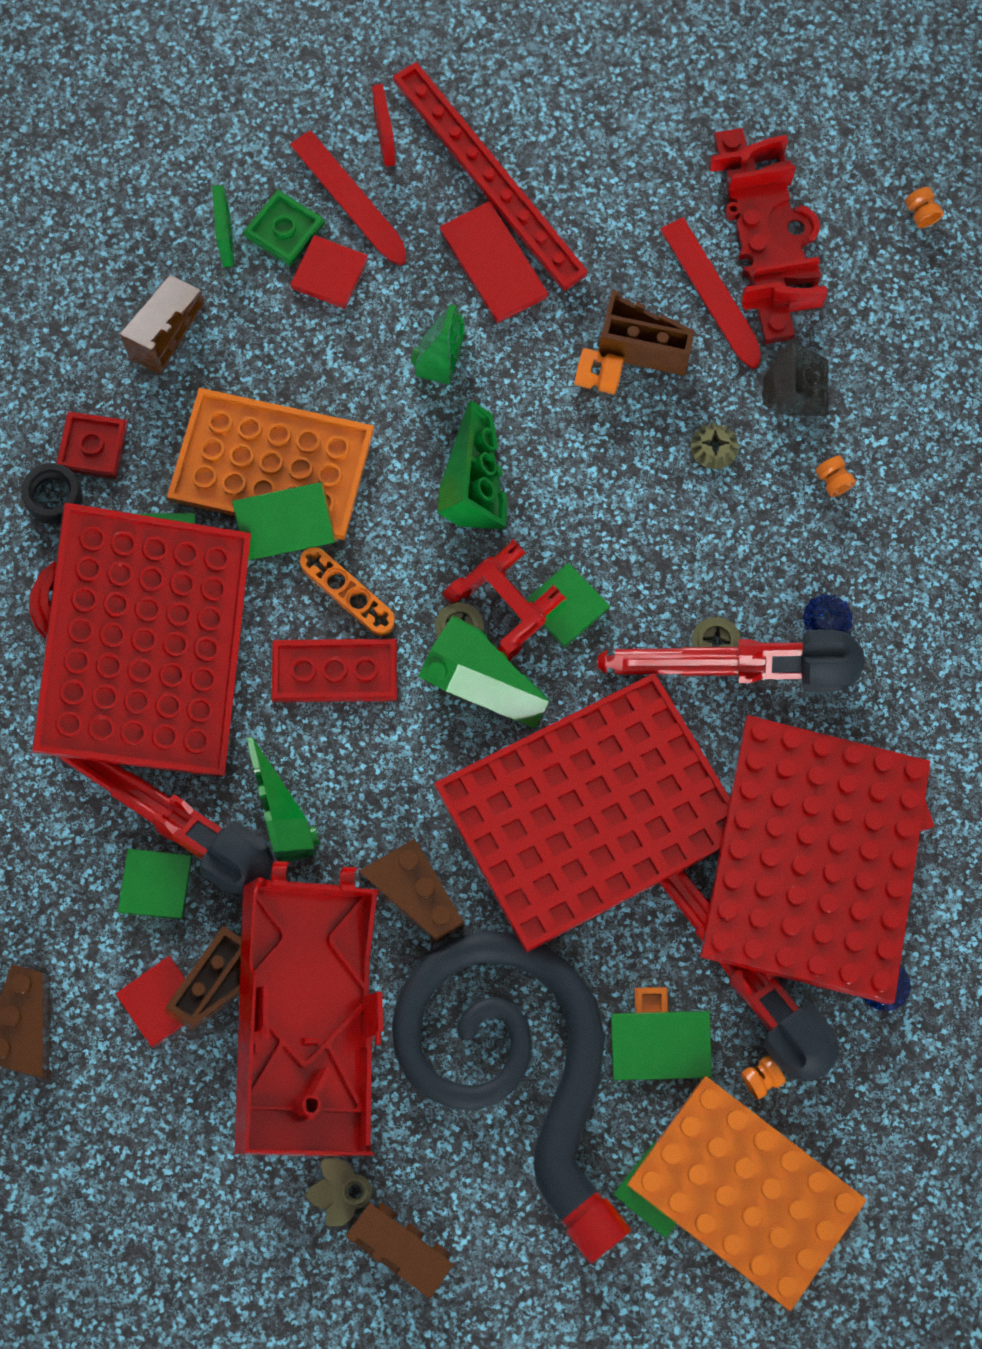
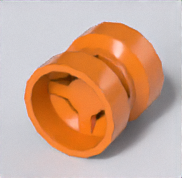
[904,187,944,228]
[815,455,856,497]
[740,1055,786,1100]

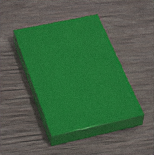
[232,481,336,561]
[611,1010,712,1081]

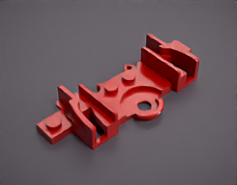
[708,128,828,345]

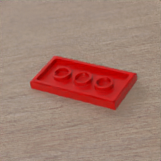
[439,201,548,324]
[272,639,397,703]

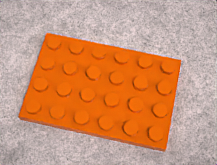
[167,388,374,540]
[626,1076,867,1311]

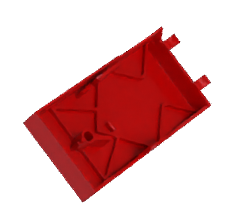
[234,861,383,1157]

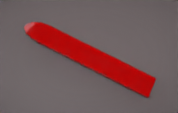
[290,130,406,266]
[660,218,761,369]

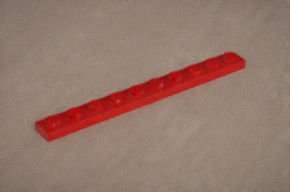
[393,62,588,292]

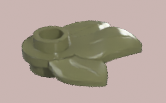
[305,1158,372,1226]

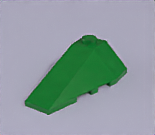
[411,304,465,385]
[437,401,508,529]
[418,616,550,729]
[246,737,320,862]

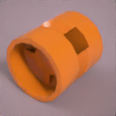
[574,348,624,395]

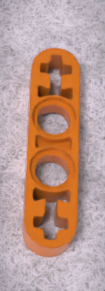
[300,547,395,637]

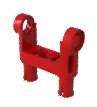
[442,539,566,661]

